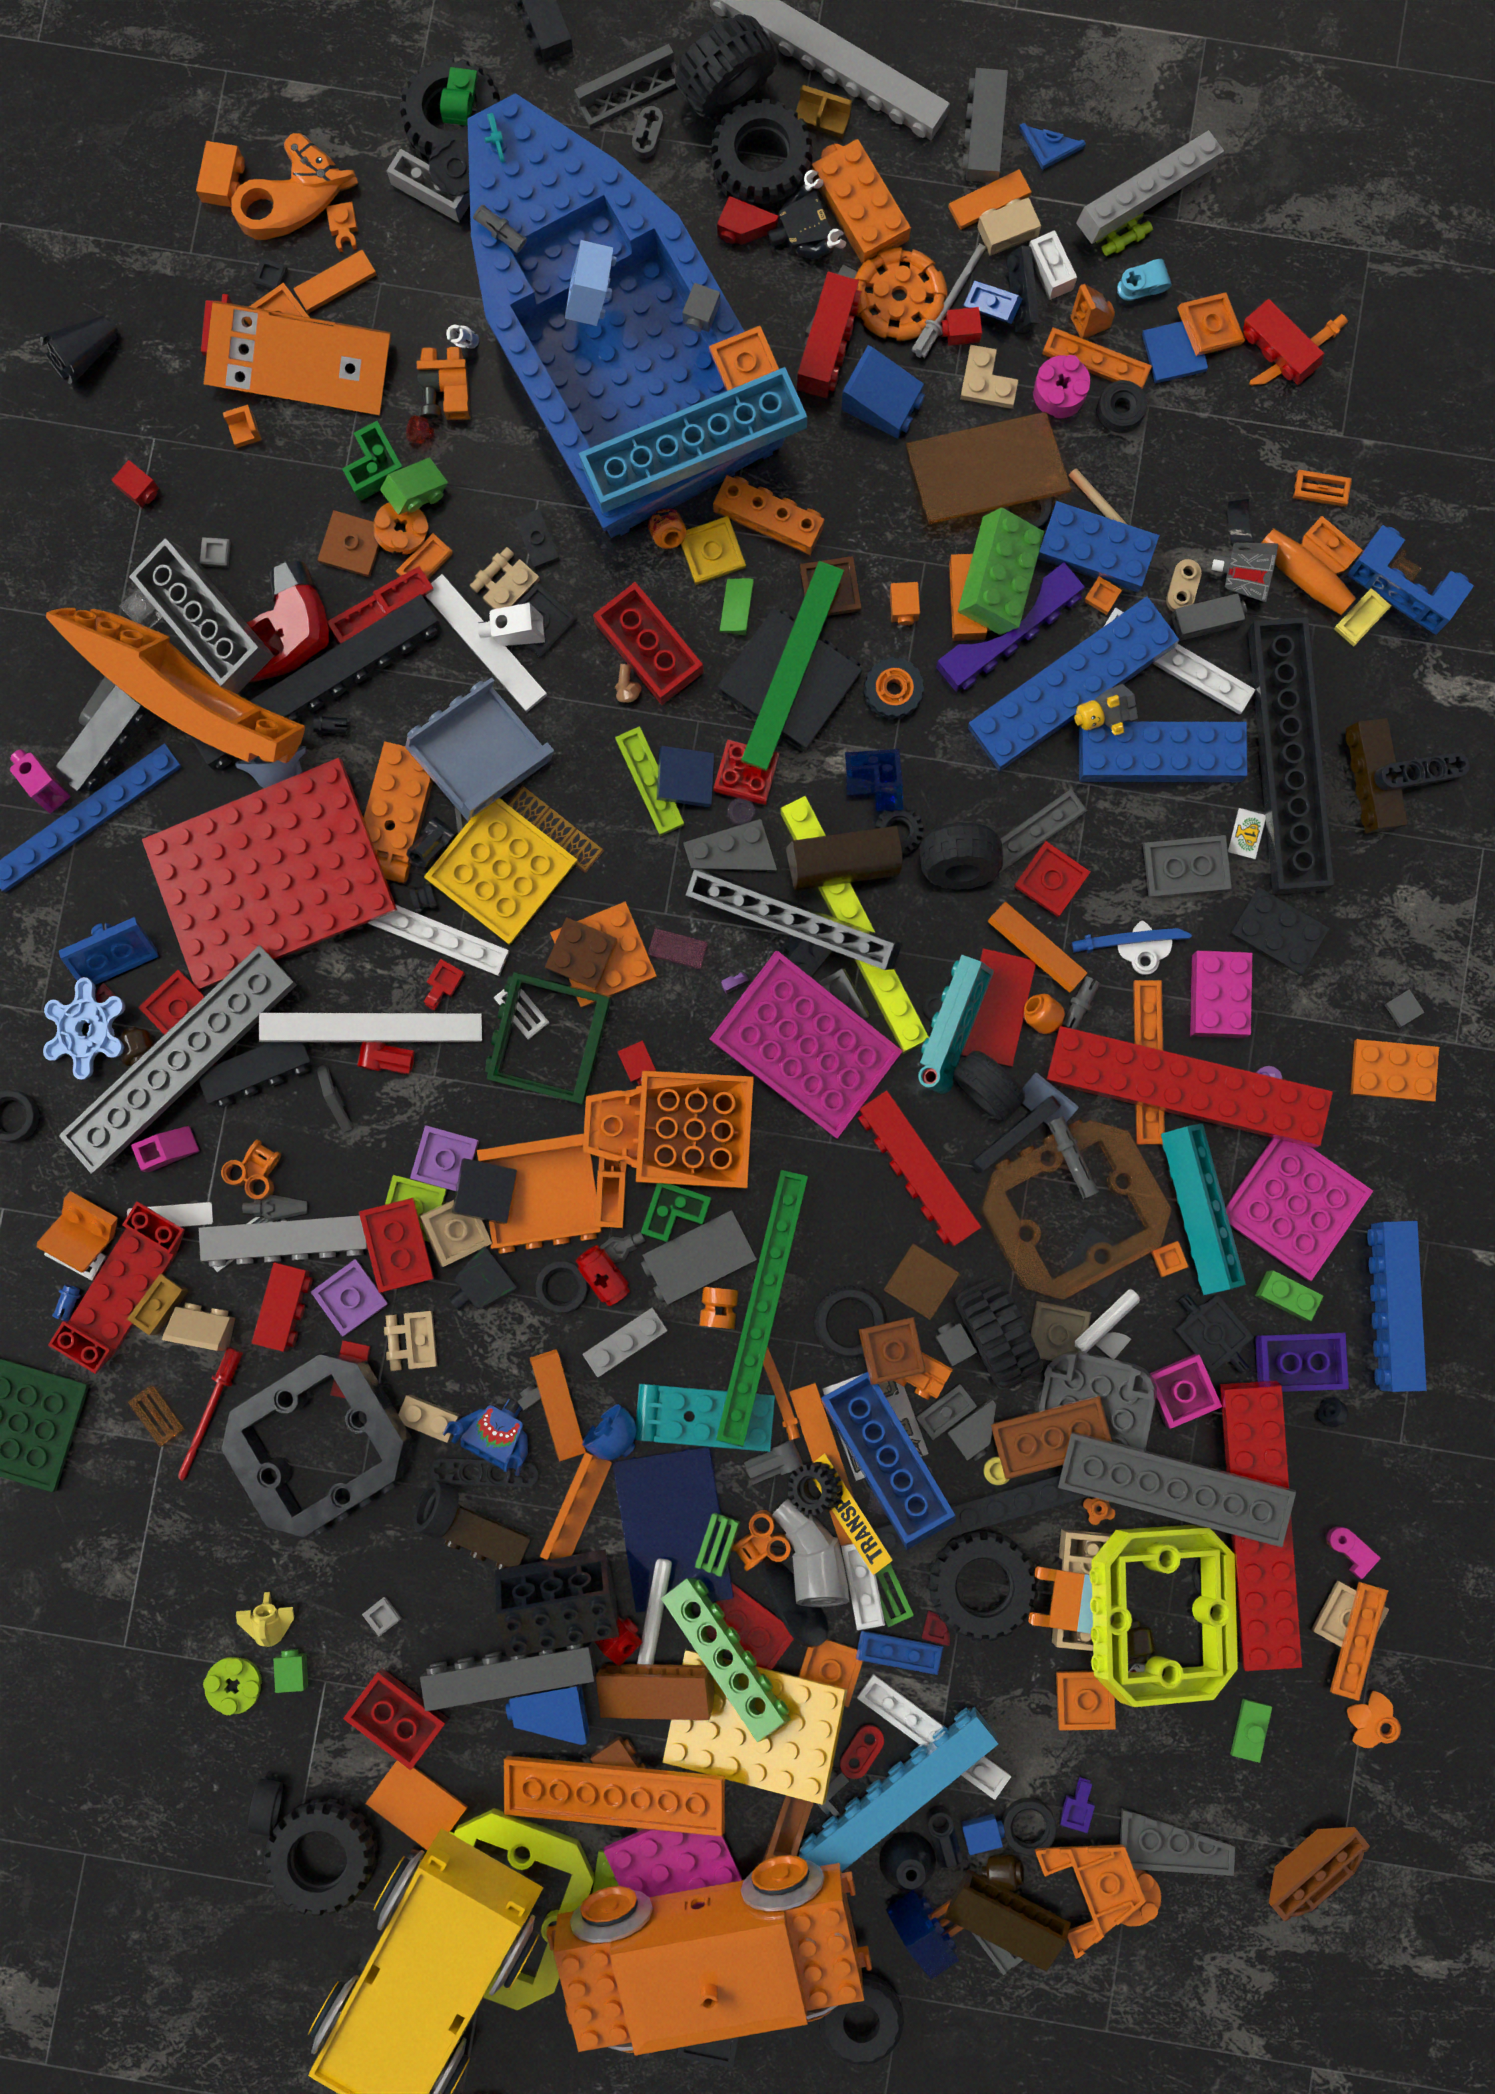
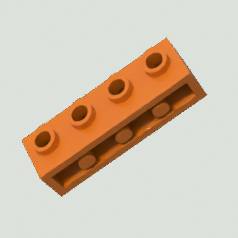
[713,475,824,555]

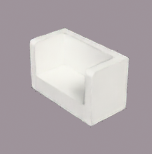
[1029,230,1077,300]

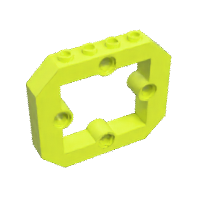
[1089,1525,1238,1707]
[449,1808,595,2010]

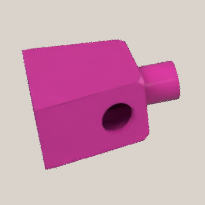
[10,749,71,814]

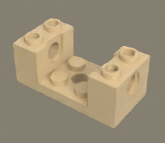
[1052,1529,1114,1651]

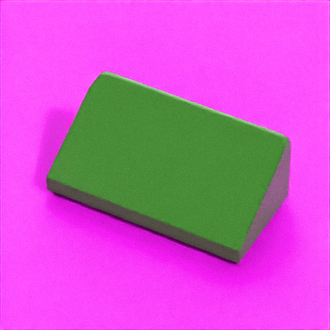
[720,578,754,636]

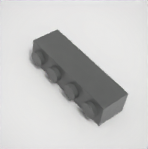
[962,68,1008,183]

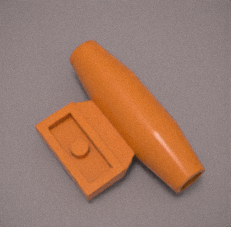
[1261,516,1363,615]

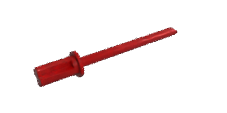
[178,1347,243,1481]

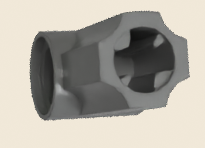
[744,1440,804,1484]

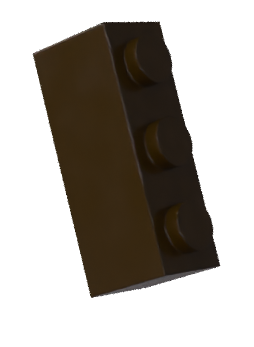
[441,1504,533,1569]

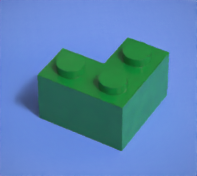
[342,421,403,502]
[641,1183,712,1242]

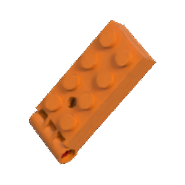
[363,741,433,884]

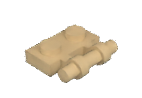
[470,547,540,609]
[384,1311,438,1371]

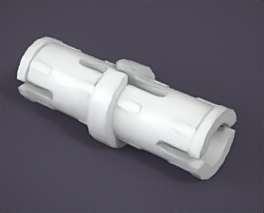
[446,325,479,349]

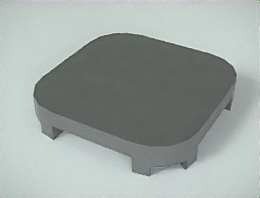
[1039,1351,1157,1451]

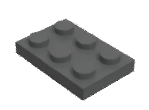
[1143,835,1232,898]

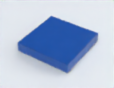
[1142,321,1208,384]

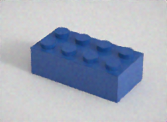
[1037,501,1160,593]

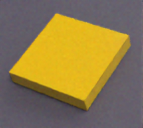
[681,516,746,585]

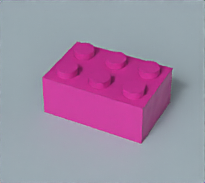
[1190,951,1252,1038]

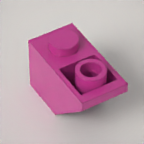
[131,1126,199,1172]

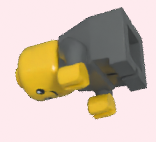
[1074,684,1138,736]

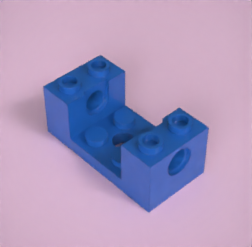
[1347,525,1474,635]

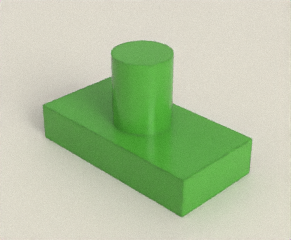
[1231,1699,1272,1763]

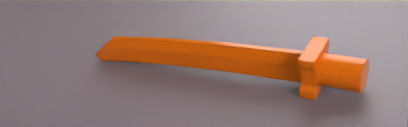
[1249,314,1348,386]
[763,1347,800,1440]

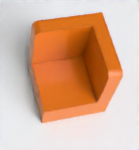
[223,405,262,448]

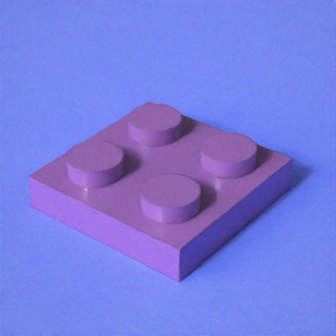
[410,1125,479,1191]
[311,1259,389,1337]

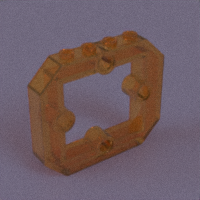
[981,1119,1171,1300]

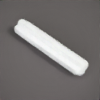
[1075,1289,1140,1353]

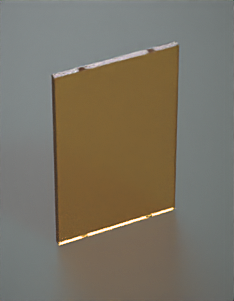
[906,412,1071,524]

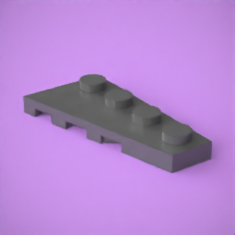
[1120,1808,1235,1876]

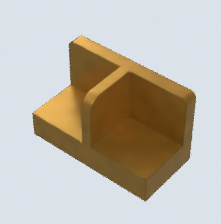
[796,85,852,139]
[127,1274,189,1335]

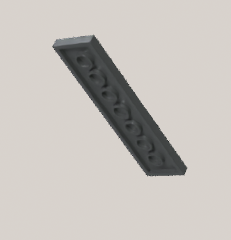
[1058,1431,1296,1547]

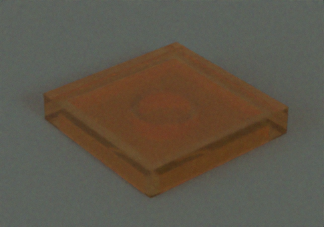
[883,1244,960,1320]

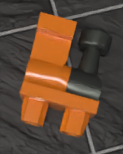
[417,347,471,420]

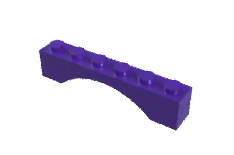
[936,562,1084,692]

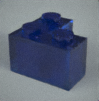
[845,749,903,811]
[885,1890,959,1980]

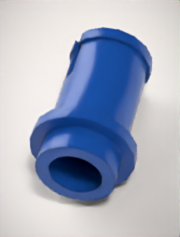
[52,1284,81,1321]

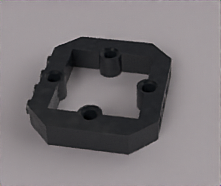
[221,1351,412,1537]

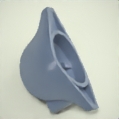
[236,746,306,788]

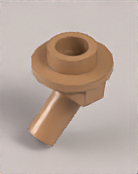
[615,663,641,703]

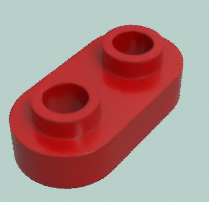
[840,1725,884,1779]

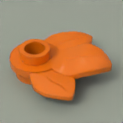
[1347,1691,1401,1748]

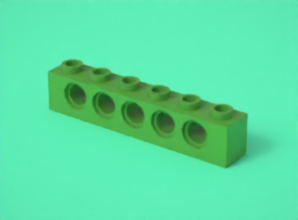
[661,1577,791,1742]

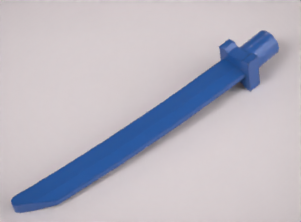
[1072,928,1192,953]

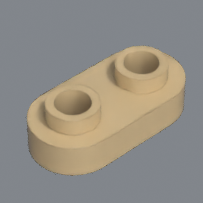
[1166,559,1201,612]

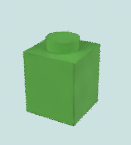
[274,1649,308,1693]

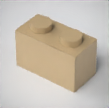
[977,197,1041,256]
[398,1395,462,1443]

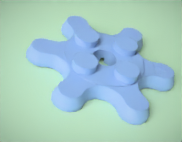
[43,977,125,1080]

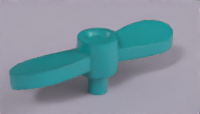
[484,113,506,163]

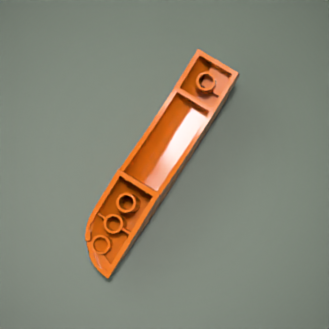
[46,608,305,763]

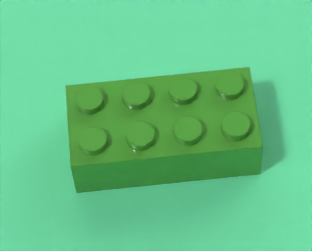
[958,508,1044,635]

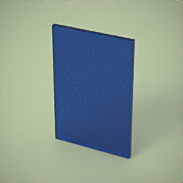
[612,1447,734,1613]

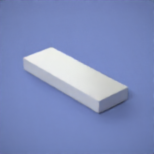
[841,1543,885,1630]

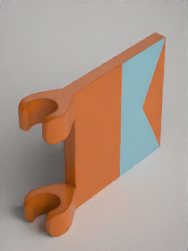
[1028,1566,1093,1634]

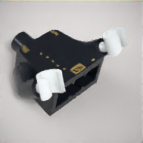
[767,170,846,260]

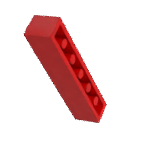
[858,1091,981,1247]

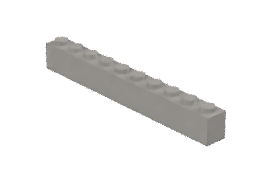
[710,0,950,140]

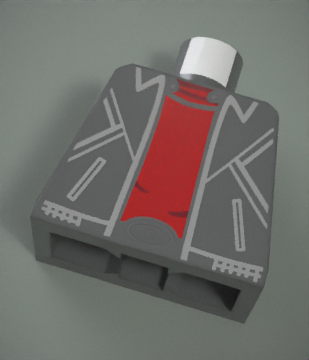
[1212,543,1278,602]

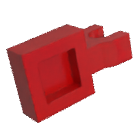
[424,959,465,1011]

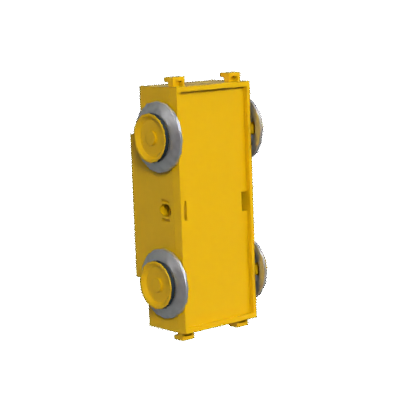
[308,1828,543,2094]

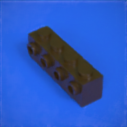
[1346,718,1408,834]

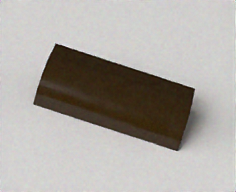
[786,826,902,891]
[944,1869,1071,1972]

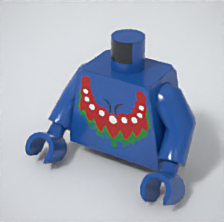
[443,1399,528,1476]

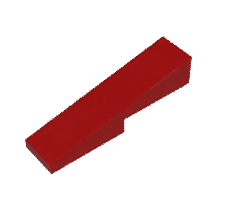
[327,566,434,645]

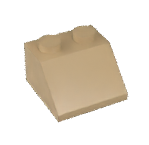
[162,1303,235,1351]

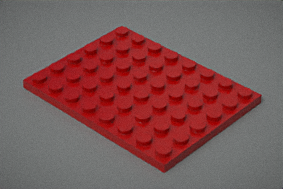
[142,758,397,991]

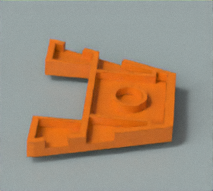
[1034,1845,1146,1959]

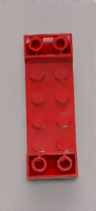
[48,1201,185,1374]

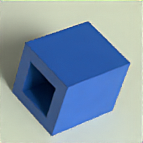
[961,1814,1005,1855]

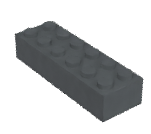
[129,538,274,694]
[420,1642,597,1711]

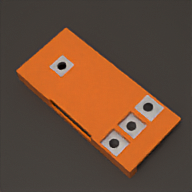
[204,301,392,415]

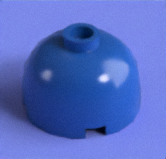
[582,1404,637,1461]

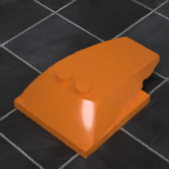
[583,1071,754,1188]

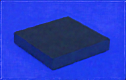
[656,746,714,807]

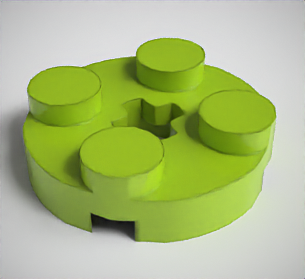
[203,1657,262,1715]

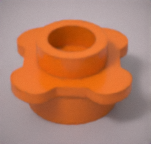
[1083,1497,1115,1525]

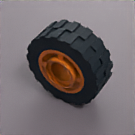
[863,657,924,720]

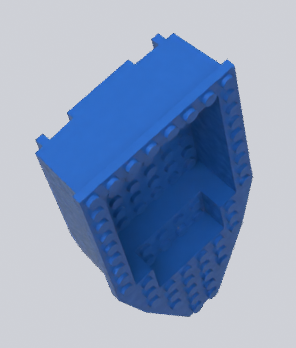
[468,93,785,538]

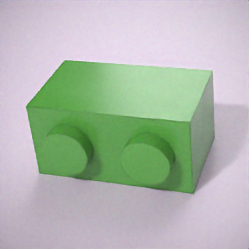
[380,457,448,515]
[1255,1271,1323,1321]

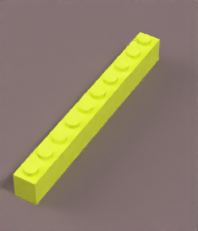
[781,796,929,1054]

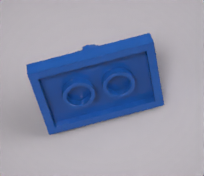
[59,917,159,985]

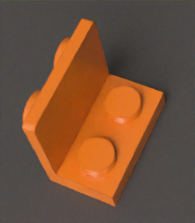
[37,1191,118,1273]

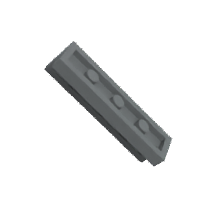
[574,44,677,128]

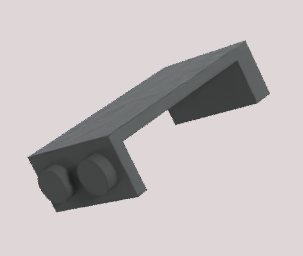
[641,1210,757,1305]

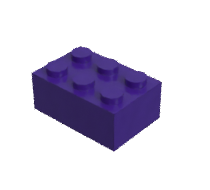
[1255,1333,1349,1392]

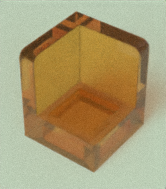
[1389,549,1421,583]

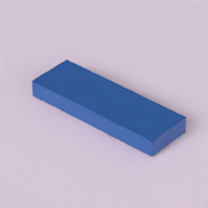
[856,1630,943,1675]

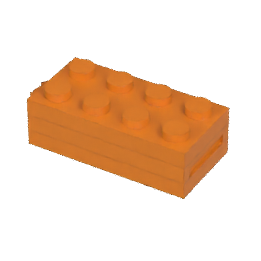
[811,139,911,264]

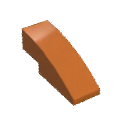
[595,1157,627,1228]

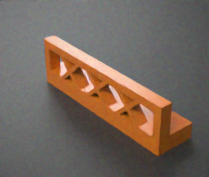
[540,1451,613,1560]

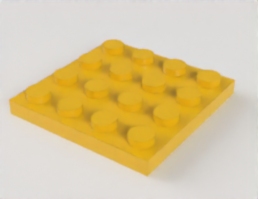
[424,798,577,945]

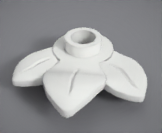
[1118,921,1172,975]

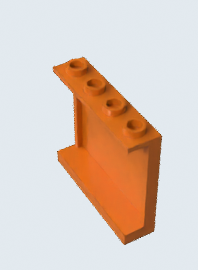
[477,1134,603,1254]

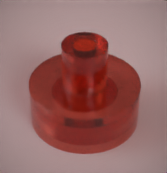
[406,415,434,444]

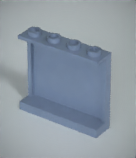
[405,678,554,821]

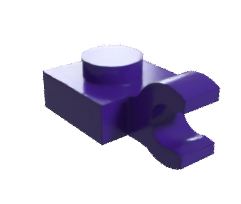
[1059,1777,1095,1833]

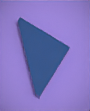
[1019,123,1086,170]

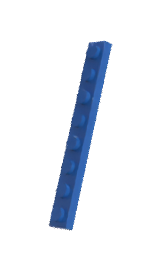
[0,743,182,893]

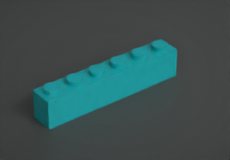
[1161,1123,1246,1295]

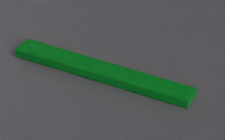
[741,561,844,771]

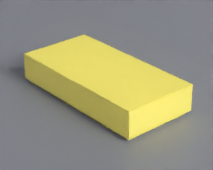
[1334,588,1391,647]

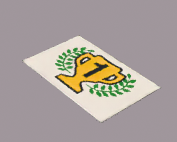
[1228,808,1266,859]

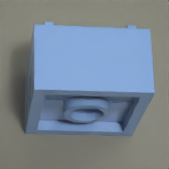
[565,240,617,326]

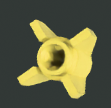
[236,1592,294,1647]

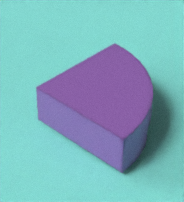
[721,972,750,994]

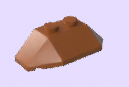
[1269,1827,1370,1922]

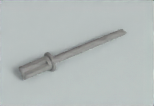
[912,243,986,358]

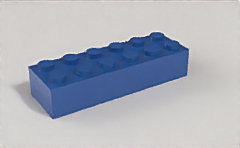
[1079,721,1247,782]
[1367,1221,1427,1392]
[821,1372,956,1550]

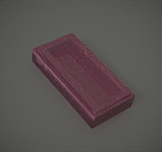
[648,928,708,969]

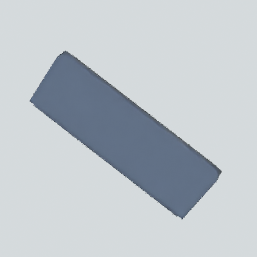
[1022,1073,1079,1124]

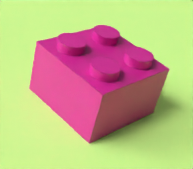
[1149,1354,1222,1429]

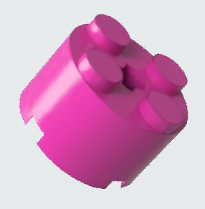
[1033,355,1090,418]

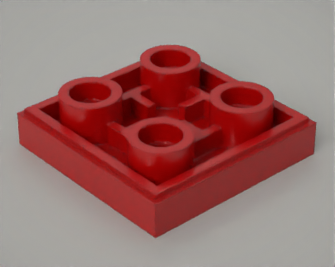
[713,740,780,805]

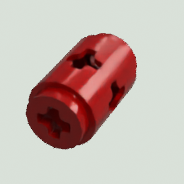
[576,1245,630,1306]

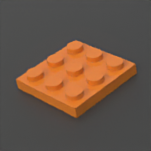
[550,901,657,1009]

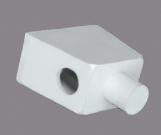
[477,603,545,646]

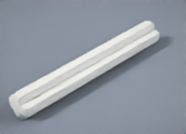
[637,1559,672,1664]

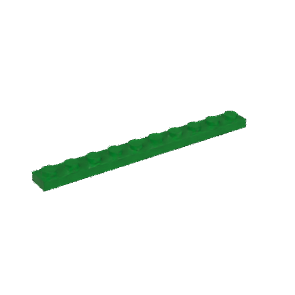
[716,1170,808,1447]

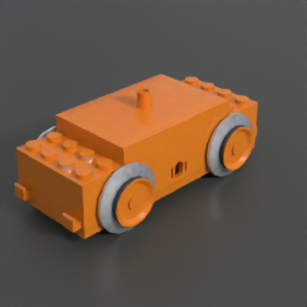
[547,1855,872,2055]

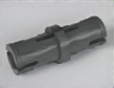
[473,204,527,253]
[1061,976,1101,1030]

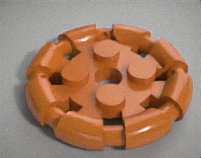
[854,247,947,341]

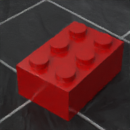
[343,1668,449,1770]

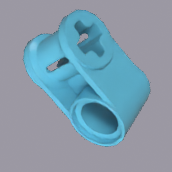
[1117,259,1172,301]

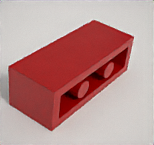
[1243,299,1324,385]
[252,1262,312,1352]

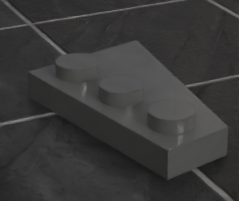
[683,819,777,872]

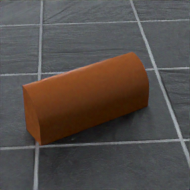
[596,1663,714,1720]

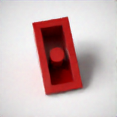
[717,196,778,245]

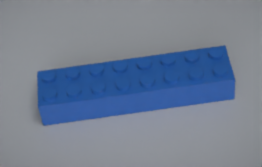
[968,596,1179,772]

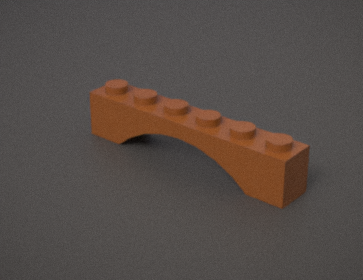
[762,1721,842,1862]

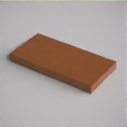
[991,1395,1112,1479]

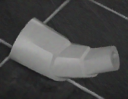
[772,1498,849,1607]

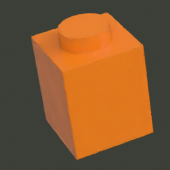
[890,582,920,625]

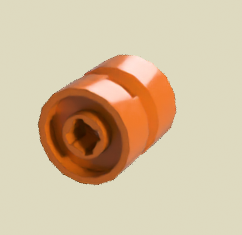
[699,1287,739,1329]

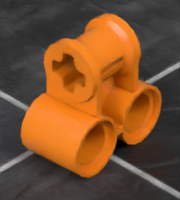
[221,1139,281,1200]
[731,1510,792,1571]

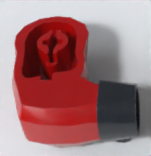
[246,561,329,683]

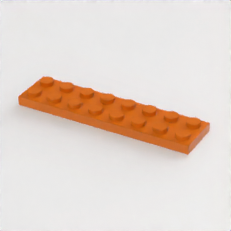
[504,1756,725,1836]

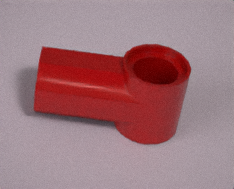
[357,1042,415,1074]

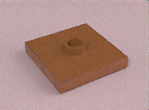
[317,510,380,578]
[859,1317,926,1385]

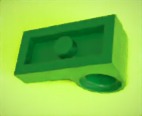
[440,67,478,126]

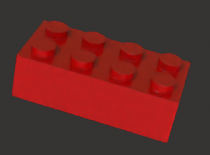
[797,272,862,399]
[593,582,704,705]

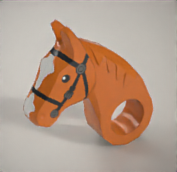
[231,133,358,240]

